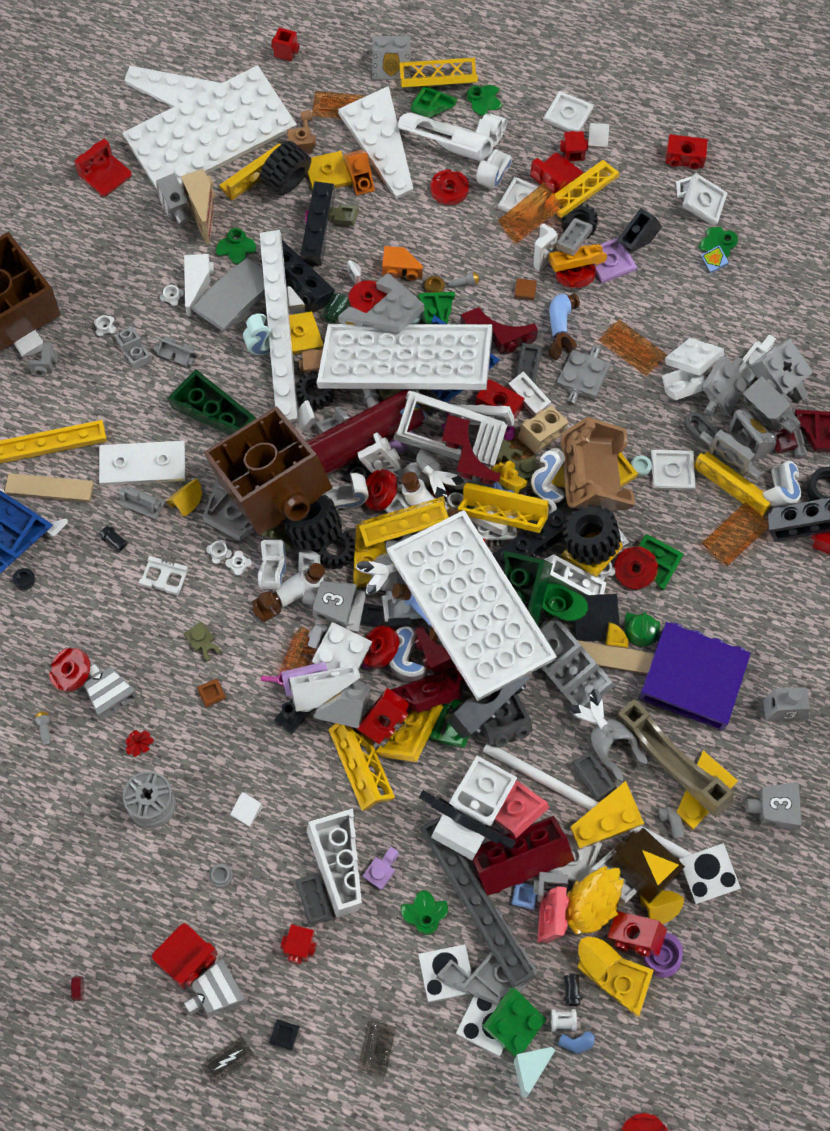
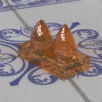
[279,627,318,672]

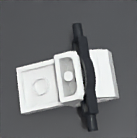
[419,756,517,860]

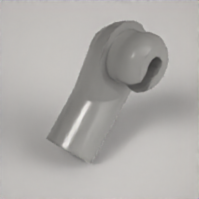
[658,807,684,838]

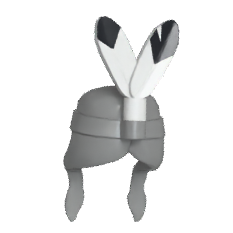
[397,444,464,503]
[356,553,406,595]
[570,689,648,781]

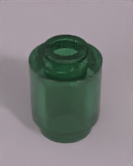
[323,293,351,324]

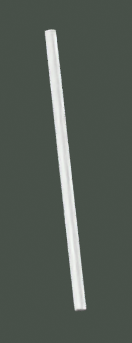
[483,742,692,859]

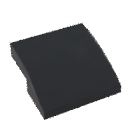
[574,594,620,642]

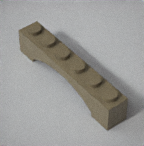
[617,699,734,818]

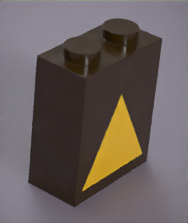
[608,827,685,903]

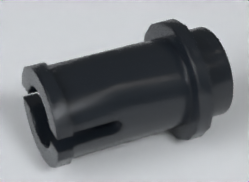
[100,526,128,552]
[563,974,583,1006]

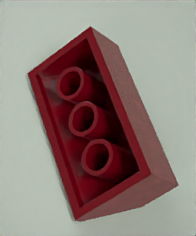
[472,816,575,896]

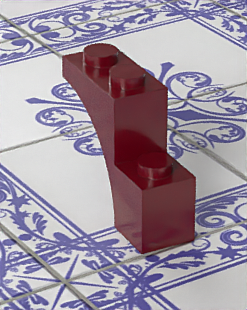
[460,307,538,354]
[441,415,501,485]
[414,626,462,678]

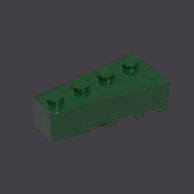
[167,369,257,435]
[503,551,553,625]

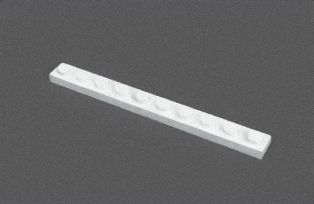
[260,230,299,423]

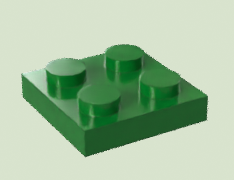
[483,988,547,1058]

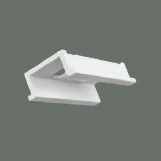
[393,391,507,469]

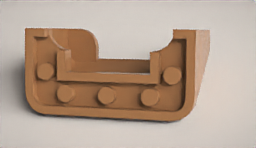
[561,417,635,510]

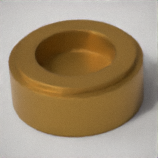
[424,276,445,293]

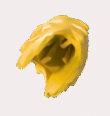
[565,866,624,935]

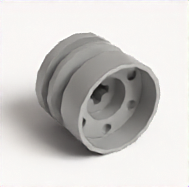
[123,771,176,828]

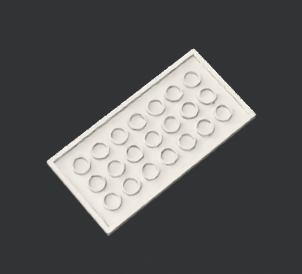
[123,65,297,190]
[317,324,492,390]
[387,510,557,701]

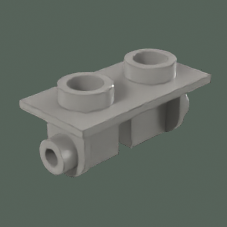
[154,336,199,367]
[117,486,166,520]

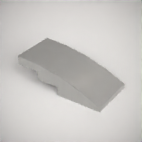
[192,259,265,331]
[540,616,615,708]

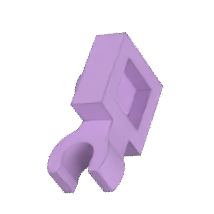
[362,847,399,891]

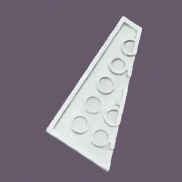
[124,66,221,108]
[338,86,413,199]

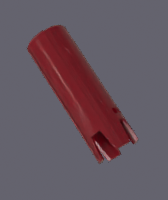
[306,389,425,475]

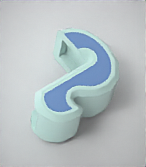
[243,313,271,355]

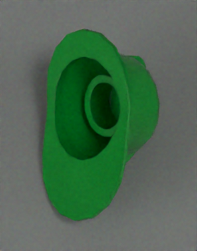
[542,583,588,621]
[624,612,660,647]

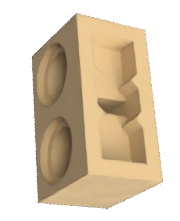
[518,405,569,454]

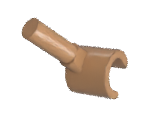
[301,110,313,128]

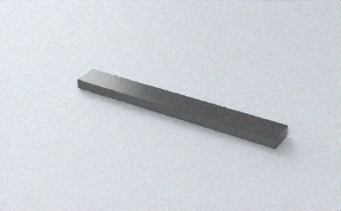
[420,817,535,989]

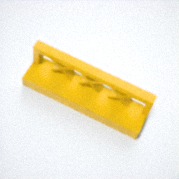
[399,57,478,87]
[219,143,281,200]
[545,160,619,218]
[694,451,771,517]
[457,482,549,533]
[359,496,449,547]
[328,723,395,811]

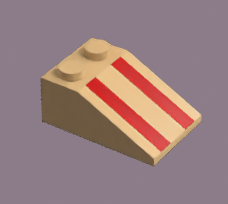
[181,169,216,244]

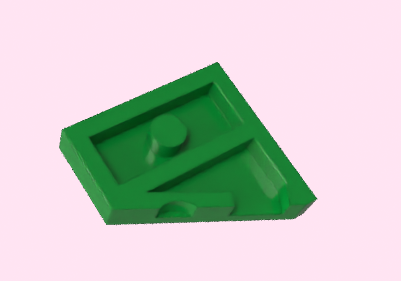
[410,86,458,118]
[416,292,455,324]
[639,534,684,590]

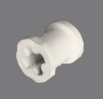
[551,1009,577,1032]

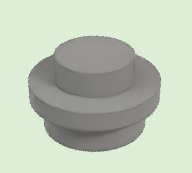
[209,864,233,888]

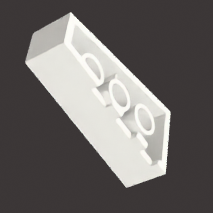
[307,809,362,918]

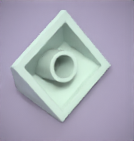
[514,1047,555,1099]

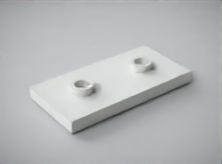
[99,441,186,486]

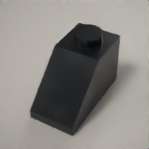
[617,208,662,251]

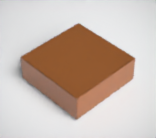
[514,278,537,301]
[197,678,227,708]

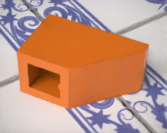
[344,150,375,196]
[382,246,423,281]

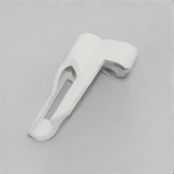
[397,113,507,161]

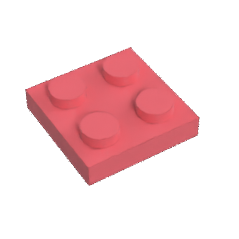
[494,781,549,838]
[537,886,569,944]

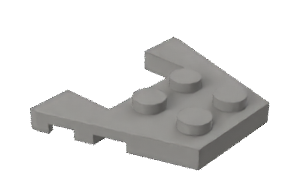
[338,273,424,333]
[203,477,255,541]
[436,909,538,1006]

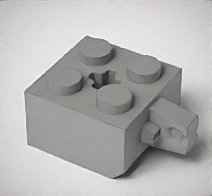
[749,339,813,402]
[743,376,800,434]

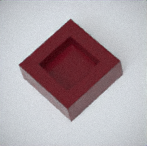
[772,429,798,454]

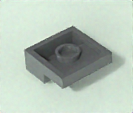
[475,693,533,747]

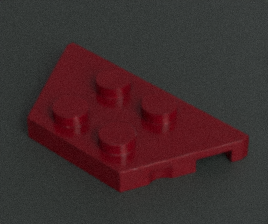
[794,409,830,452]
[391,667,465,712]

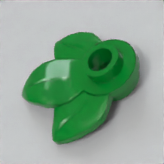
[467,85,502,116]
[698,227,738,258]
[216,228,256,265]
[401,890,448,935]

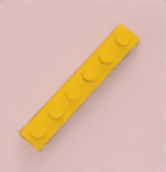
[0,420,107,463]

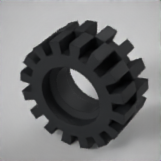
[561,203,598,239]
[297,371,334,411]
[316,529,355,569]

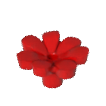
[125,730,154,757]

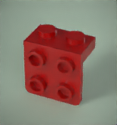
[74,138,132,197]
[530,153,583,195]
[152,923,218,990]

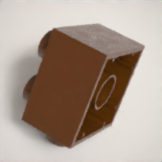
[0,231,61,351]
[203,406,332,535]

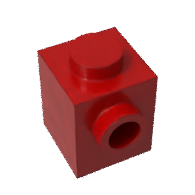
[271,27,300,61]
[560,131,588,162]
[280,924,317,964]

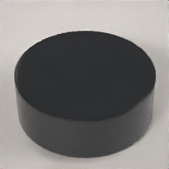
[13,568,36,590]

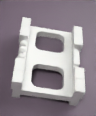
[139,556,188,596]

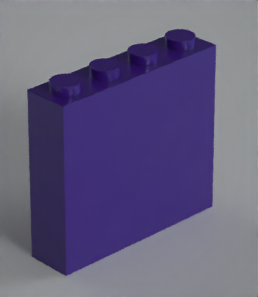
[638,621,751,731]

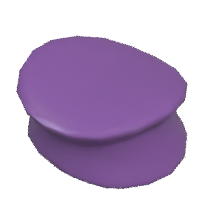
[643,932,683,978]

